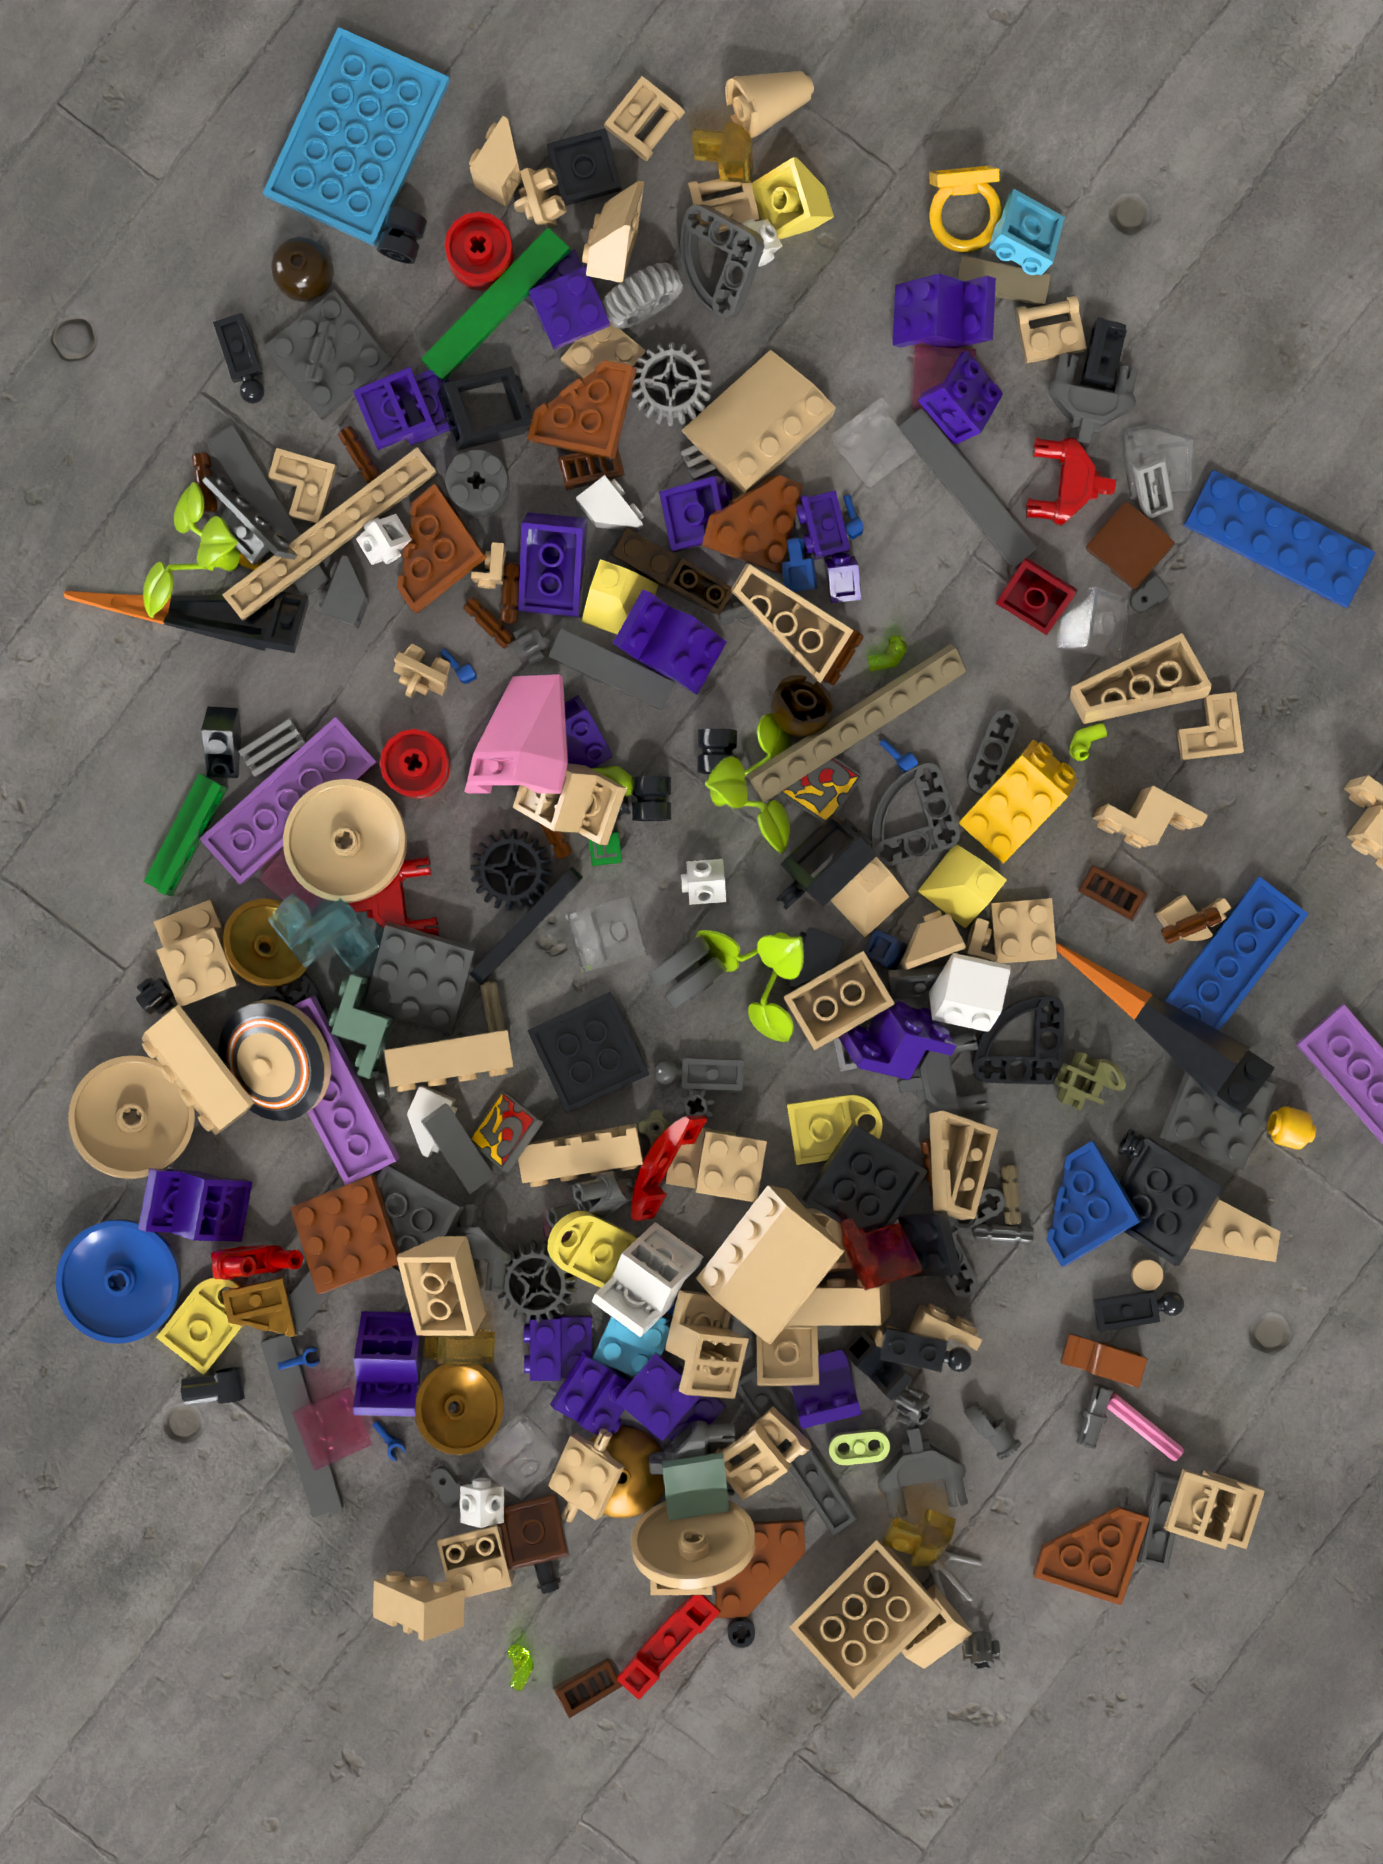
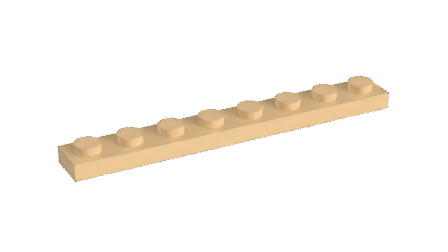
[222,447,437,621]

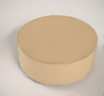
[1131,1259,1163,1290]

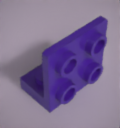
[918,350,1003,445]
[564,695,613,769]
[791,1348,861,1429]

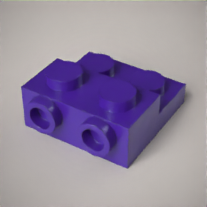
[659,476,732,552]
[524,1315,592,1381]
[550,1352,632,1435]

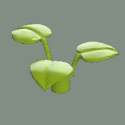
[143,482,240,618]
[705,712,791,854]
[697,930,803,1042]

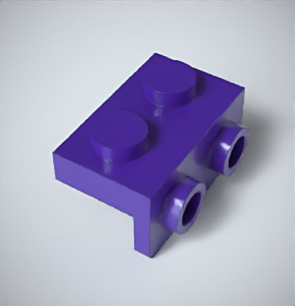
[796,490,850,560]

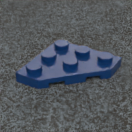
[1047,1141,1142,1267]

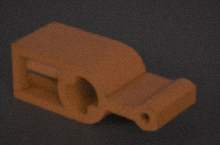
[1060,1333,1148,1388]

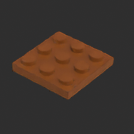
[290,1176,400,1295]

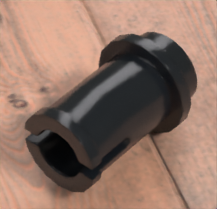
[534,1560,561,1594]

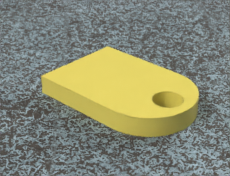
[787,1094,883,1165]
[548,1211,638,1288]
[156,1277,243,1375]

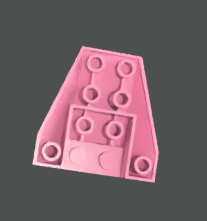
[464,674,568,794]

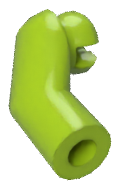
[1069,722,1107,761]
[592,766,632,796]

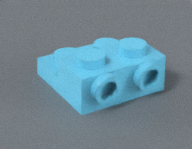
[989,188,1065,276]
[593,1315,671,1377]

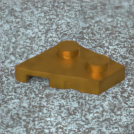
[222,1277,296,1337]

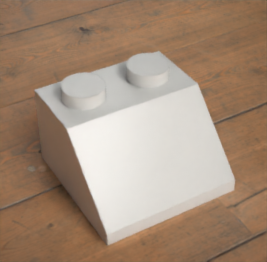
[929,953,1010,1032]

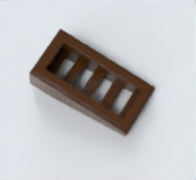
[557,447,625,491]
[1078,865,1148,922]
[552,1658,622,1718]

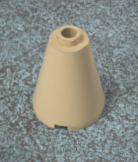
[725,71,814,139]

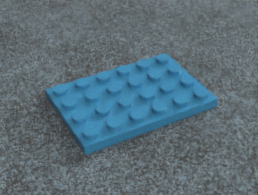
[263,27,450,247]

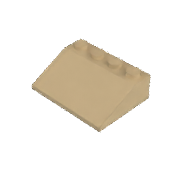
[682,350,836,495]
[696,1185,845,1344]
[789,1539,942,1699]

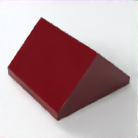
[995,557,1078,635]

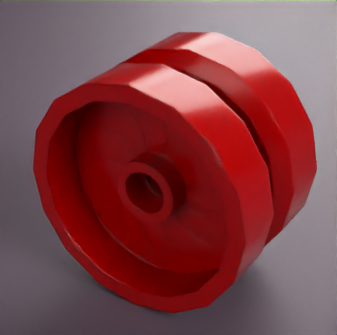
[444,212,515,291]
[380,729,452,799]

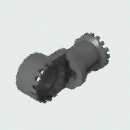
[963,1402,1022,1460]

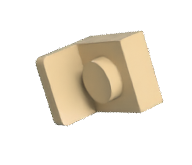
[471,542,506,589]
[963,918,998,962]

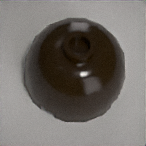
[271,237,334,302]
[771,675,834,737]

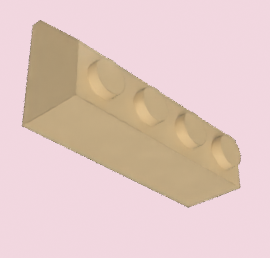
[142,1004,254,1135]

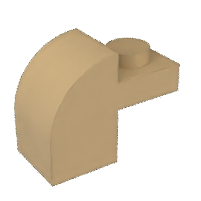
[1154,895,1231,941]

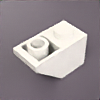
[576,475,644,532]
[407,1085,458,1157]

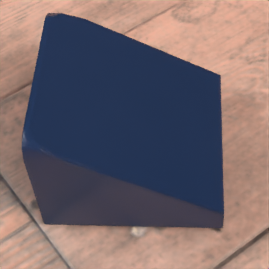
[864,928,908,970]

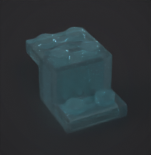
[268,894,379,973]

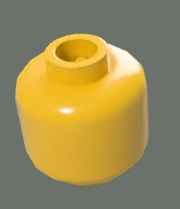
[1267,1106,1316,1149]

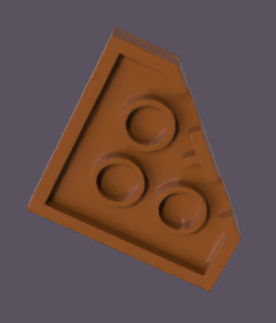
[527,361,637,459]
[702,475,803,573]
[397,484,488,613]
[1033,1506,1150,1606]
[715,1519,805,1618]

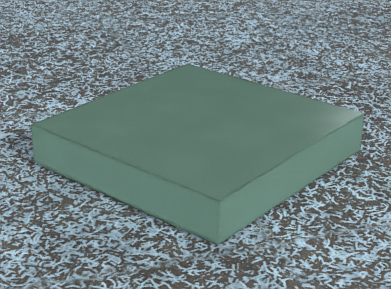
[661,1453,730,1521]

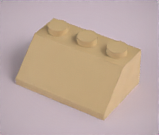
[582,181,644,283]
[784,951,895,1051]
[397,1236,486,1336]

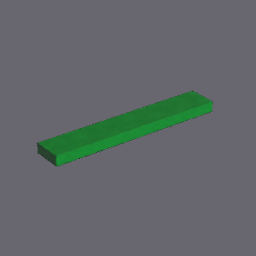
[421,228,571,383]

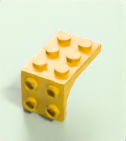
[958,740,1078,864]

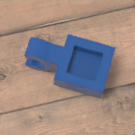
[782,538,818,592]

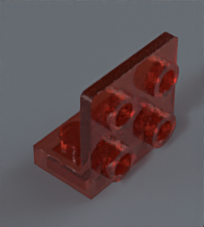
[841,1218,922,1290]

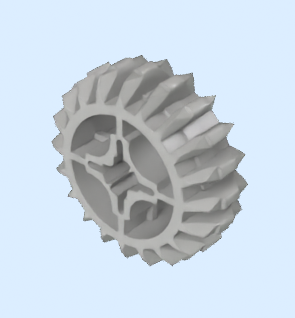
[602,262,683,329]
[631,342,712,426]

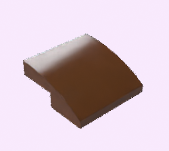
[1086,501,1175,590]

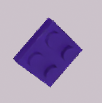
[528,249,610,350]
[892,273,996,350]
[353,367,450,450]
[613,589,727,695]
[838,1001,957,1080]
[138,1168,252,1242]
[353,1311,422,1417]
[615,1352,726,1441]

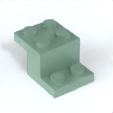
[329,974,396,1079]

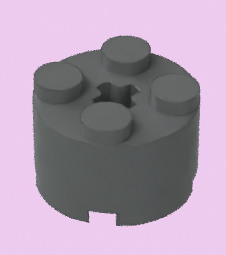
[446,450,510,518]

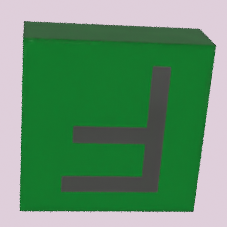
[588,832,622,867]

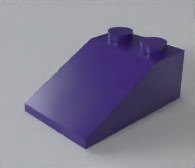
[518,512,588,617]

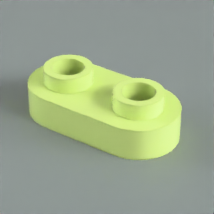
[828,1429,890,1465]

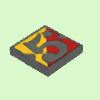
[778,757,862,823]
[470,1090,543,1173]

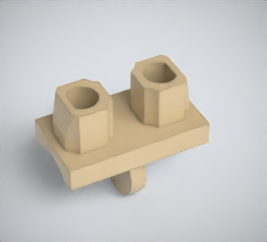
[514,167,567,229]
[393,644,450,698]

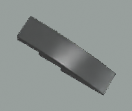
[547,628,675,710]

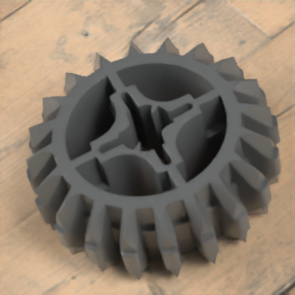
[497,1240,577,1323]

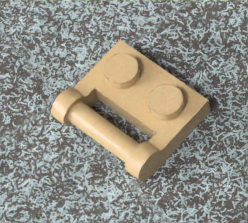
[604,76,685,161]
[688,169,760,233]
[1015,295,1087,364]
[737,1406,811,1485]
[711,1423,791,1500]

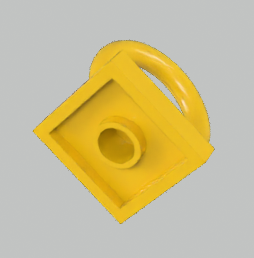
[929,165,1002,252]

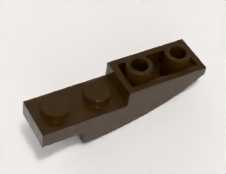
[611,527,732,616]

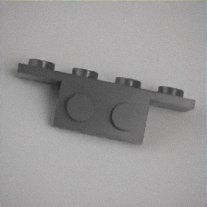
[202,476,298,565]

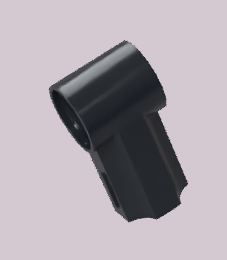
[181,1367,245,1405]

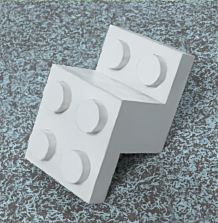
[592,1222,704,1337]

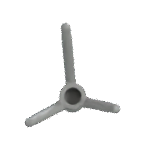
[916,1539,982,1601]

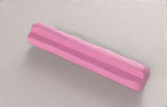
[1107,1394,1184,1461]

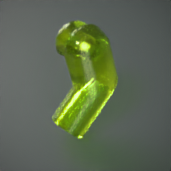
[867,635,907,671]
[507,1643,534,1691]

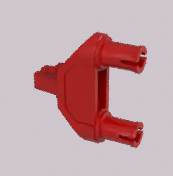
[1026,437,1116,526]
[349,856,439,936]
[211,1245,303,1280]

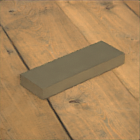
[957,255,1051,306]

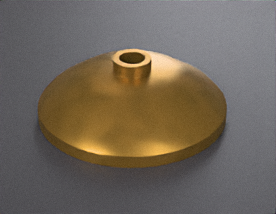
[222,898,314,987]
[414,1361,504,1455]
[589,1426,665,1518]

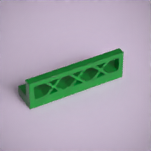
[143,774,228,896]

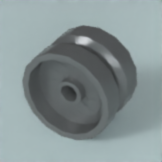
[648,935,727,1009]

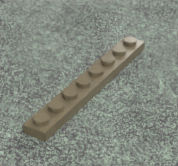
[747,644,967,802]

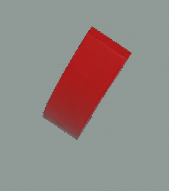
[631,1115,708,1221]
[616,1595,721,1700]

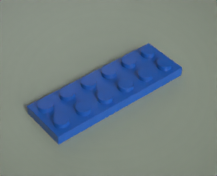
[1183,470,1376,608]
[1164,877,1308,1031]

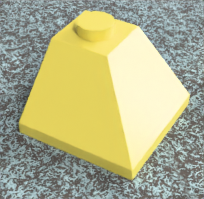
[751,157,834,240]
[581,559,659,635]
[918,844,1007,929]

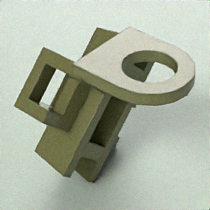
[1054,1052,1126,1111]

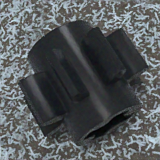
[135,977,174,1014]

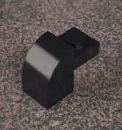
[842,1328,913,1401]

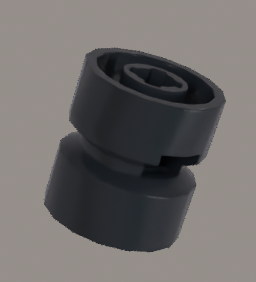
[377,207,427,264]
[697,728,737,774]
[632,776,671,821]

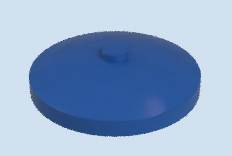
[56,1219,181,1344]

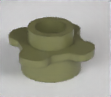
[638,1109,673,1145]

